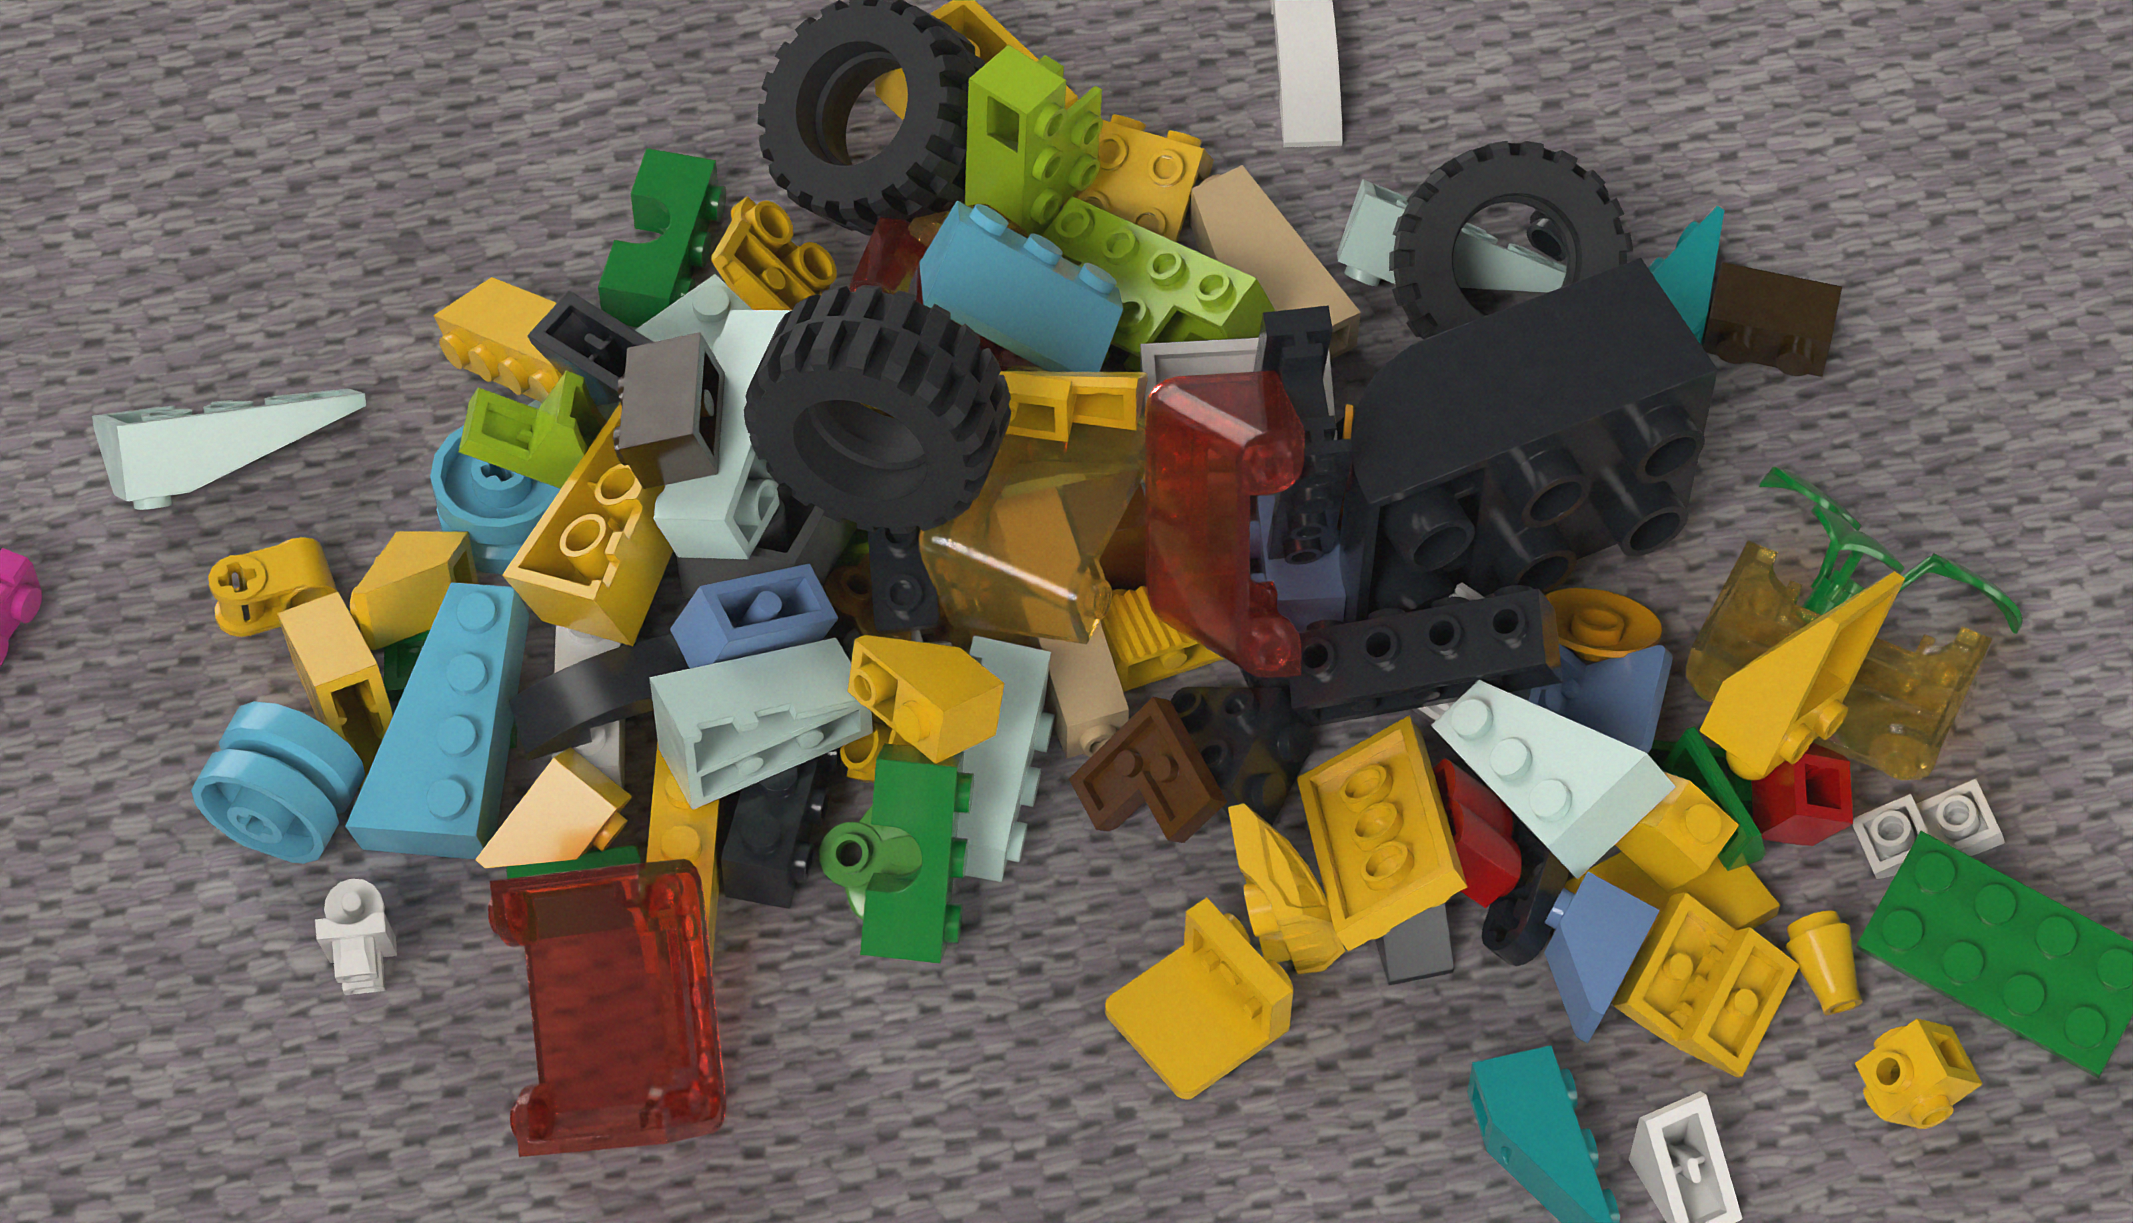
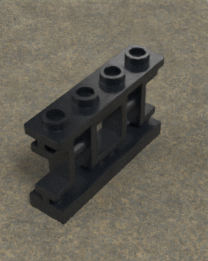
[1245,305,1353,565]

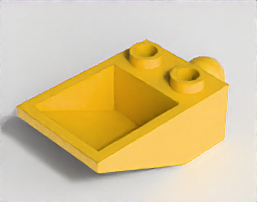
[1699,571,1905,780]

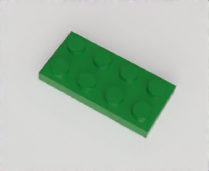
[1856,831,2133,1079]

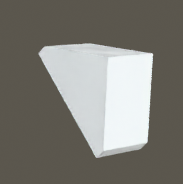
[1629,1091,1743,1223]

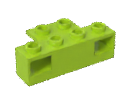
[965,45,1103,239]
[1042,196,1276,372]

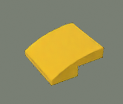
[1613,892,1800,1078]

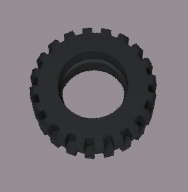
[757,0,985,237]
[1389,141,1633,339]
[744,285,1011,534]

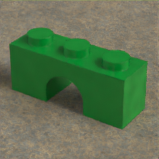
[598,148,726,327]
[860,743,974,963]

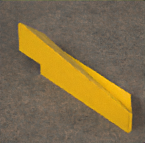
[861,371,1148,442]

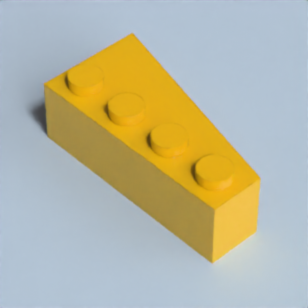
[502,402,673,646]

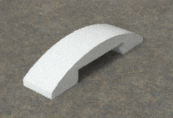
[1270,0,1343,147]

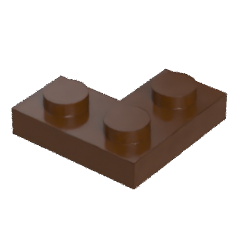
[1069,697,1227,843]

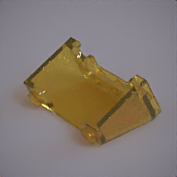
[919,364,1186,644]
[1686,541,1992,780]

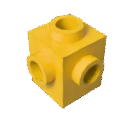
[1855,1018,1982,1129]

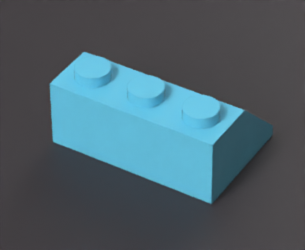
[919,201,1123,372]

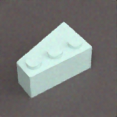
[957,636,1055,882]
[649,638,873,810]
[1431,680,1675,879]

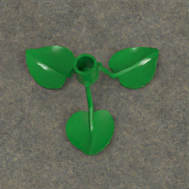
[1759,467,2023,634]

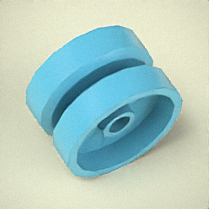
[430,426,561,574]
[191,701,366,864]

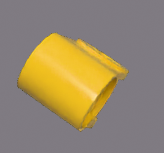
[208,537,338,637]

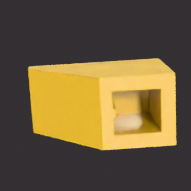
[350,531,478,650]
[847,635,1004,764]

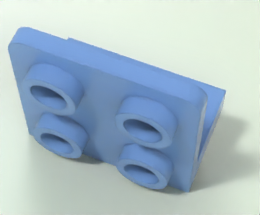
[1512,644,1673,754]

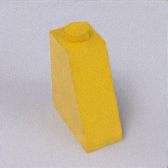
[277,592,393,788]

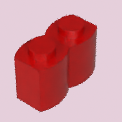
[1433,758,1522,908]

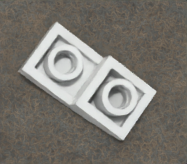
[1852,779,2005,879]

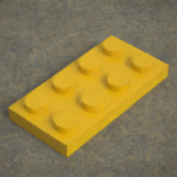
[1297,715,1467,952]

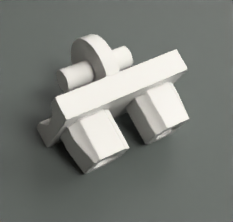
[315,879,397,995]

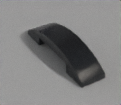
[509,634,690,761]

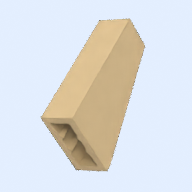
[1190,165,1361,359]
[994,489,1129,759]

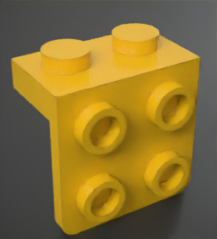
[1063,114,1214,242]
[1105,897,1293,1099]

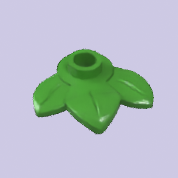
[819,806,922,920]

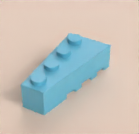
[345,583,530,859]

